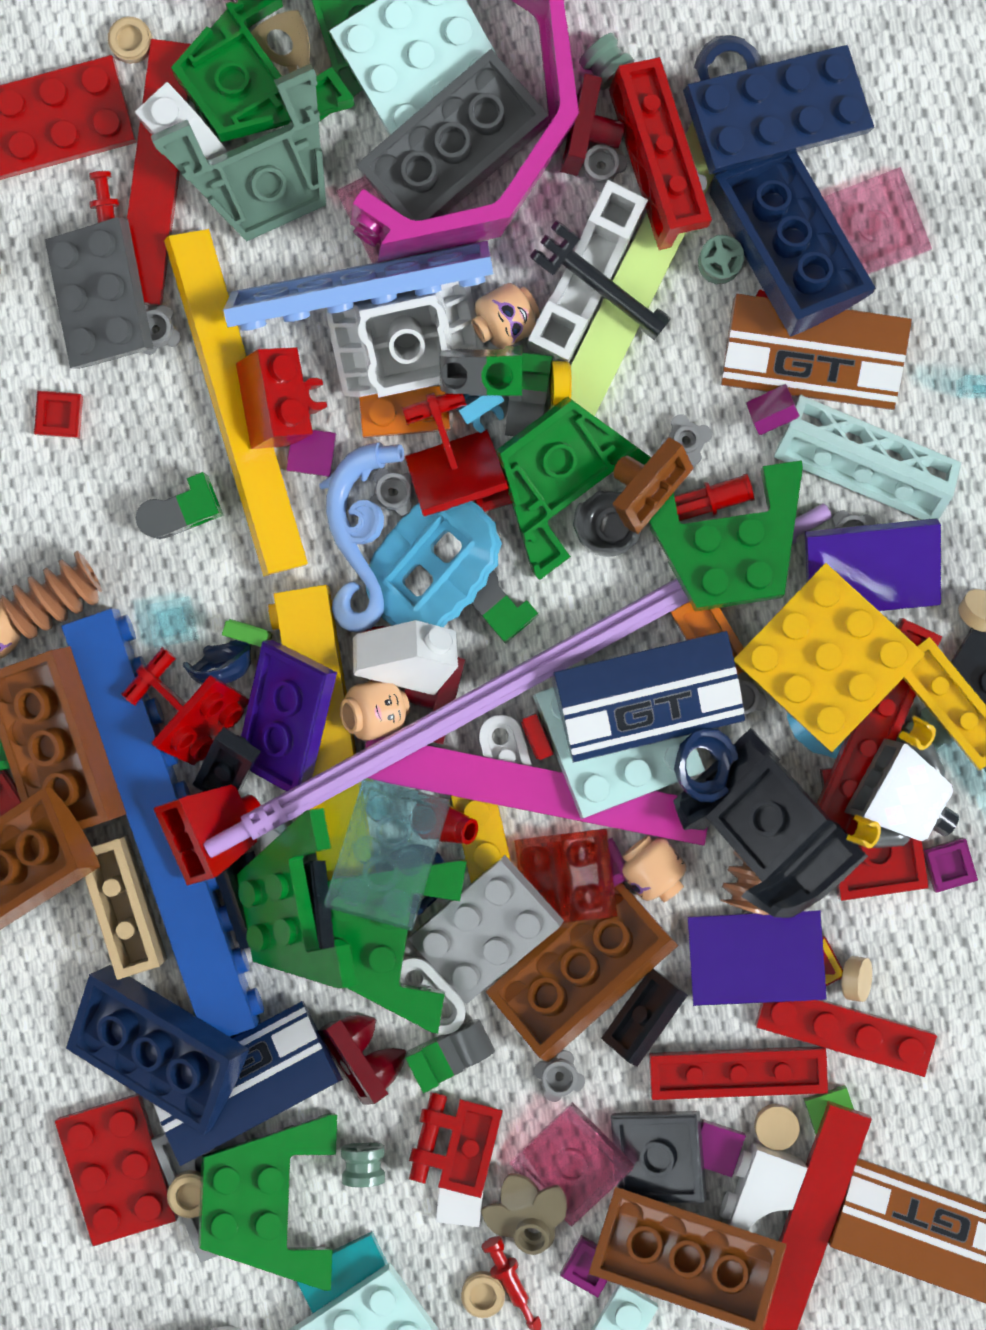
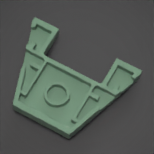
[151,63,326,241]

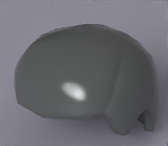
[573,491,642,557]

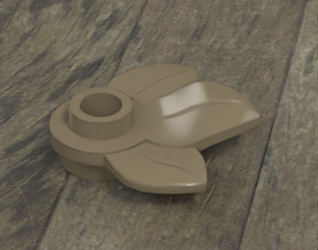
[481,1173,567,1255]

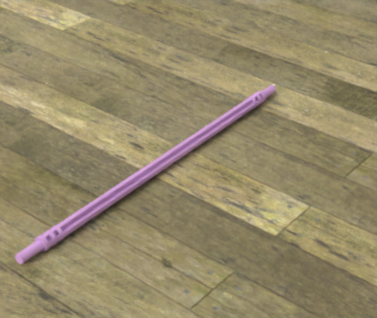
[203,503,832,858]

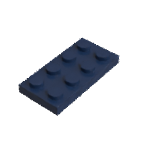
[683,44,875,174]

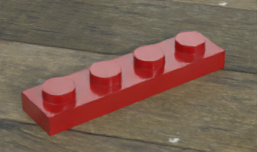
[755,1000,937,1077]
[649,1046,828,1100]

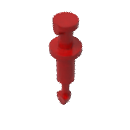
[89,171,119,223]
[481,1236,542,1330]

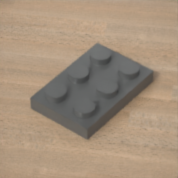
[45,217,154,369]

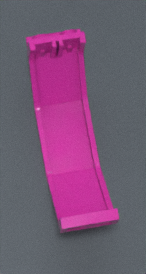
[350,0,579,263]

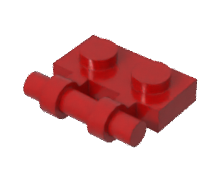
[408,1092,503,1199]

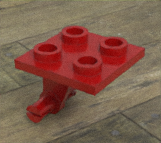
[402,393,509,517]
[121,647,249,766]

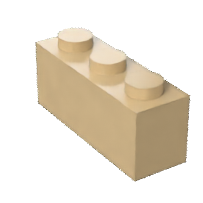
[85,835,168,980]

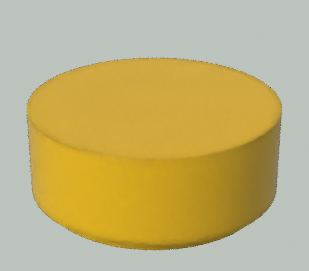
[550,361,572,406]

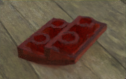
[514,829,618,923]

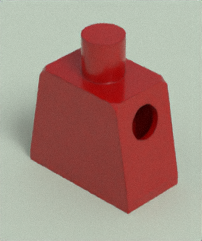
[153,785,261,886]

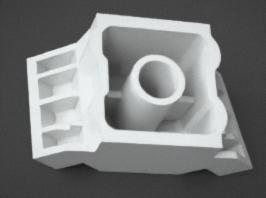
[325,282,484,398]

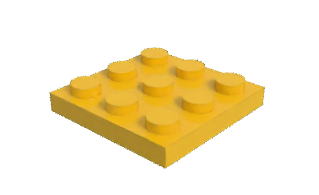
[734,563,926,753]

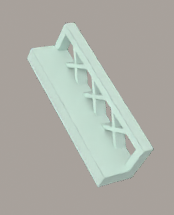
[774,395,961,520]

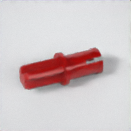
[674,473,755,521]

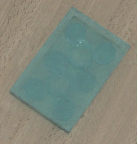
[324,778,450,931]

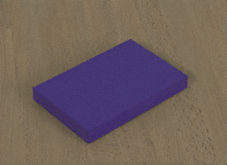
[805,518,941,611]
[241,640,337,792]
[688,910,827,1006]

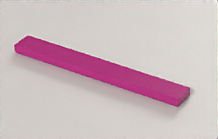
[365,737,708,846]

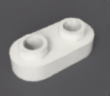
[478,714,532,766]
[400,956,466,1035]

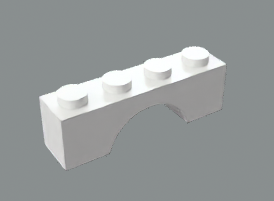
[528,180,648,363]
[695,1141,808,1330]

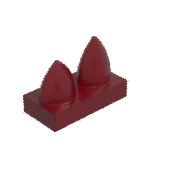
[318,1015,407,1105]

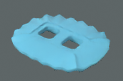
[366,501,502,627]

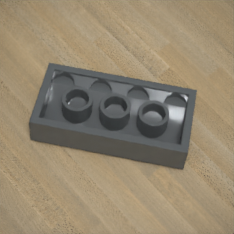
[356,49,549,221]

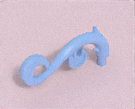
[319,442,404,632]

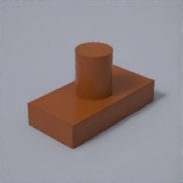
[612,437,694,534]

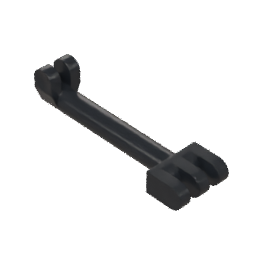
[530,220,671,340]

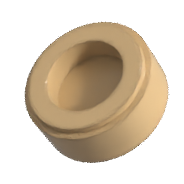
[108,17,153,64]
[958,589,986,632]
[842,956,872,1002]
[754,1104,800,1151]
[167,1170,201,1218]
[461,1271,505,1318]

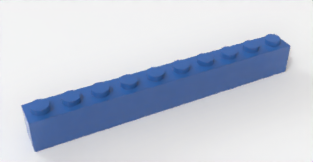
[61,608,264,1036]

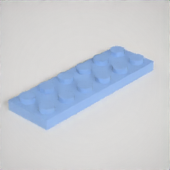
[223,240,493,331]

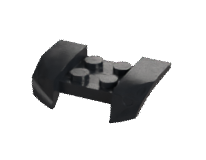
[673,728,868,918]

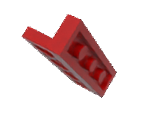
[609,57,712,250]

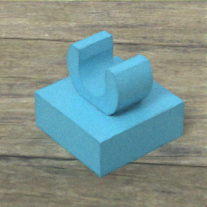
[456,394,504,433]

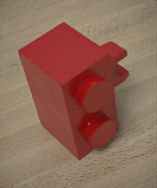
[236,347,327,449]

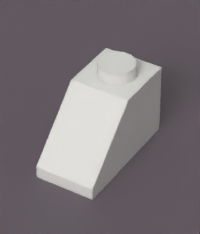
[135,82,228,160]
[353,620,458,695]

